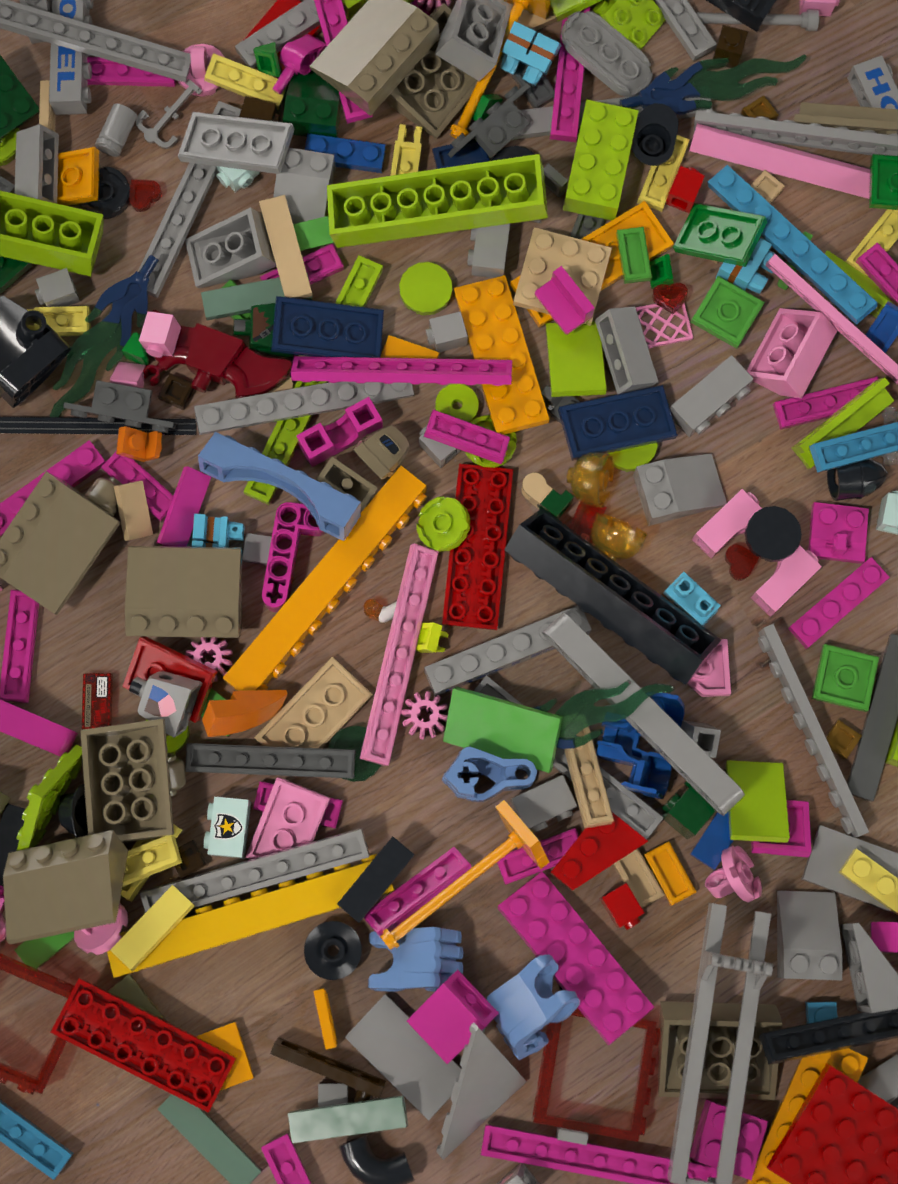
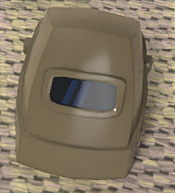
[353,425,410,480]

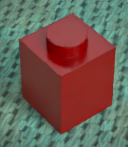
[665,166,705,213]
[599,883,644,930]

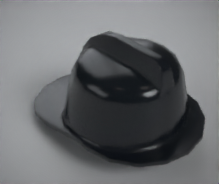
[632,103,678,166]
[58,784,88,838]

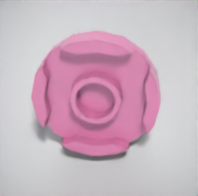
[178,44,225,97]
[705,845,762,902]
[74,903,128,955]

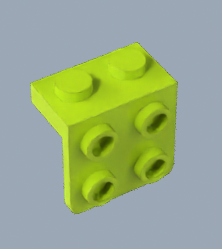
[593,0,665,50]

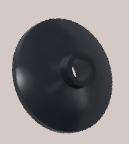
[304,921,362,980]

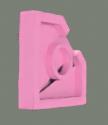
[687,639,731,697]

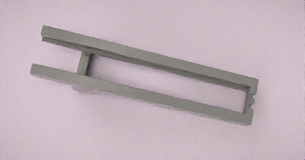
[667,903,773,1184]

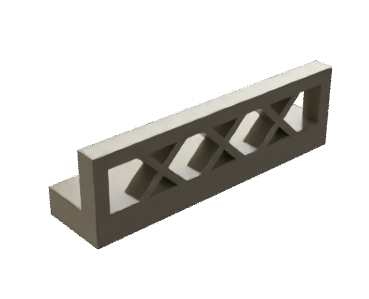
[794,102,898,135]

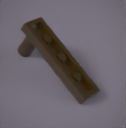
[270,1037,386,1102]

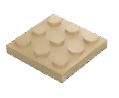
[513,227,612,326]

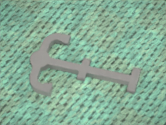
[136,79,202,149]

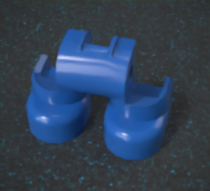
[596,691,685,799]

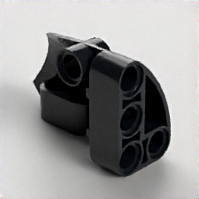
[0,296,71,408]

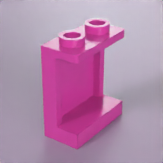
[407,970,499,1064]

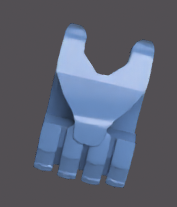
[442,747,537,802]
[368,927,463,992]
[486,954,580,1060]

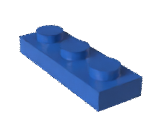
[305,134,386,173]

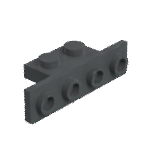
[448,83,530,158]
[63,380,177,433]

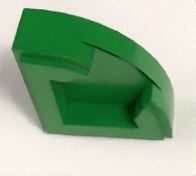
[472,94,503,121]

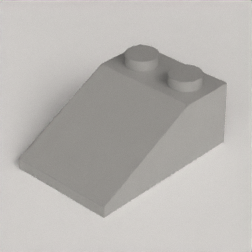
[435,0,512,81]
[273,148,336,224]
[185,207,276,289]
[633,453,727,526]
[777,891,842,980]
[840,923,898,1013]

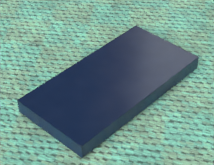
[271,296,384,358]
[558,385,678,461]

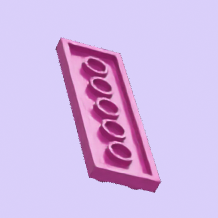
[497,871,654,1046]

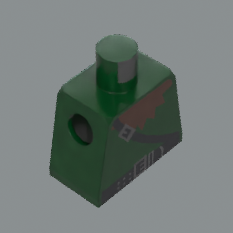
[233,303,293,358]

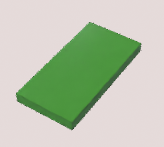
[443,686,563,773]

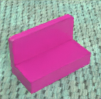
[535,266,595,335]

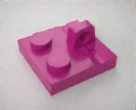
[808,502,869,564]
[751,800,811,857]

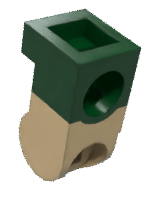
[521,473,574,519]

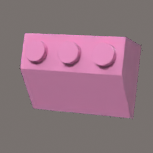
[747,308,837,399]

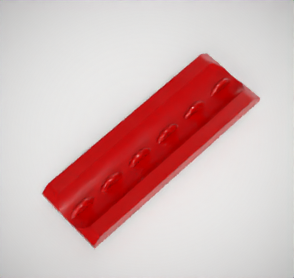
[442,464,513,631]
[50,978,236,1113]

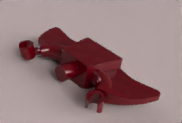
[143,310,292,399]

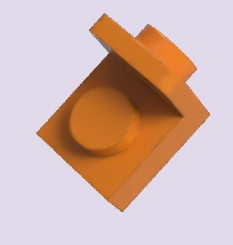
[116,426,162,462]

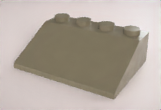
[310,0,439,116]
[384,3,501,139]
[0,471,121,615]
[125,546,242,638]
[80,719,174,843]
[3,830,128,945]
[658,1001,782,1100]

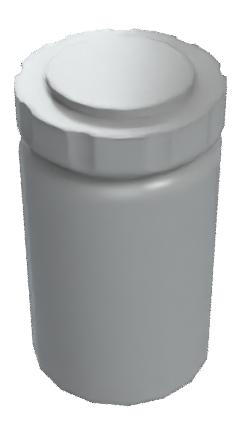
[95,103,137,157]

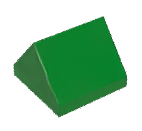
[253,42,281,77]
[649,254,674,289]
[122,332,150,366]

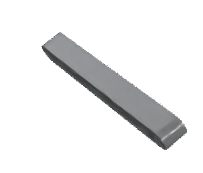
[542,613,745,816]

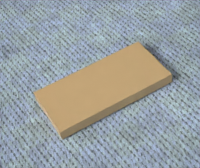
[254,657,373,777]

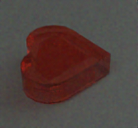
[129,179,162,212]
[653,283,688,314]
[724,544,759,581]

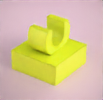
[416,622,448,653]

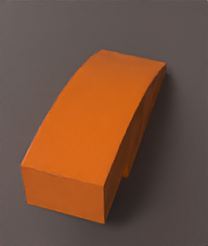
[202,690,288,737]

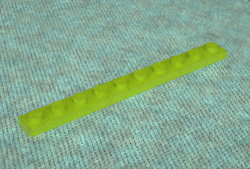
[243,255,383,505]

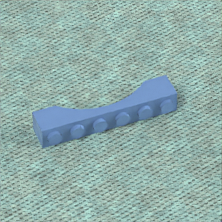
[198,432,361,541]

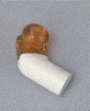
[363,599,397,623]

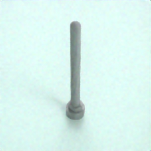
[696,9,819,31]

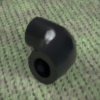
[339,1135,415,1184]

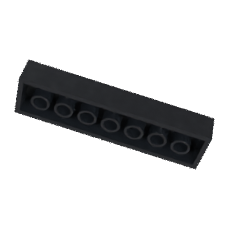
[504,508,721,685]

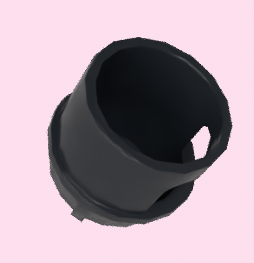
[827,459,888,501]

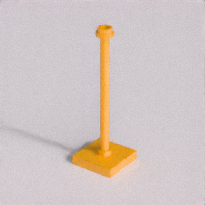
[450,0,551,139]
[380,800,549,950]

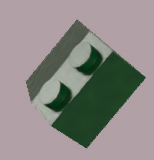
[283,70,342,138]

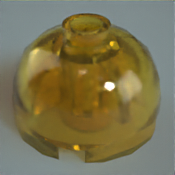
[567,452,614,508]
[591,513,648,562]

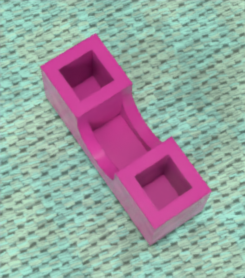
[296,397,383,467]

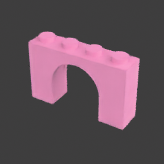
[692,489,822,617]

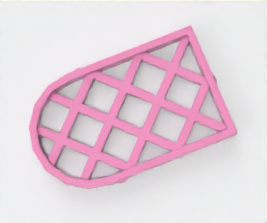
[636,298,693,349]

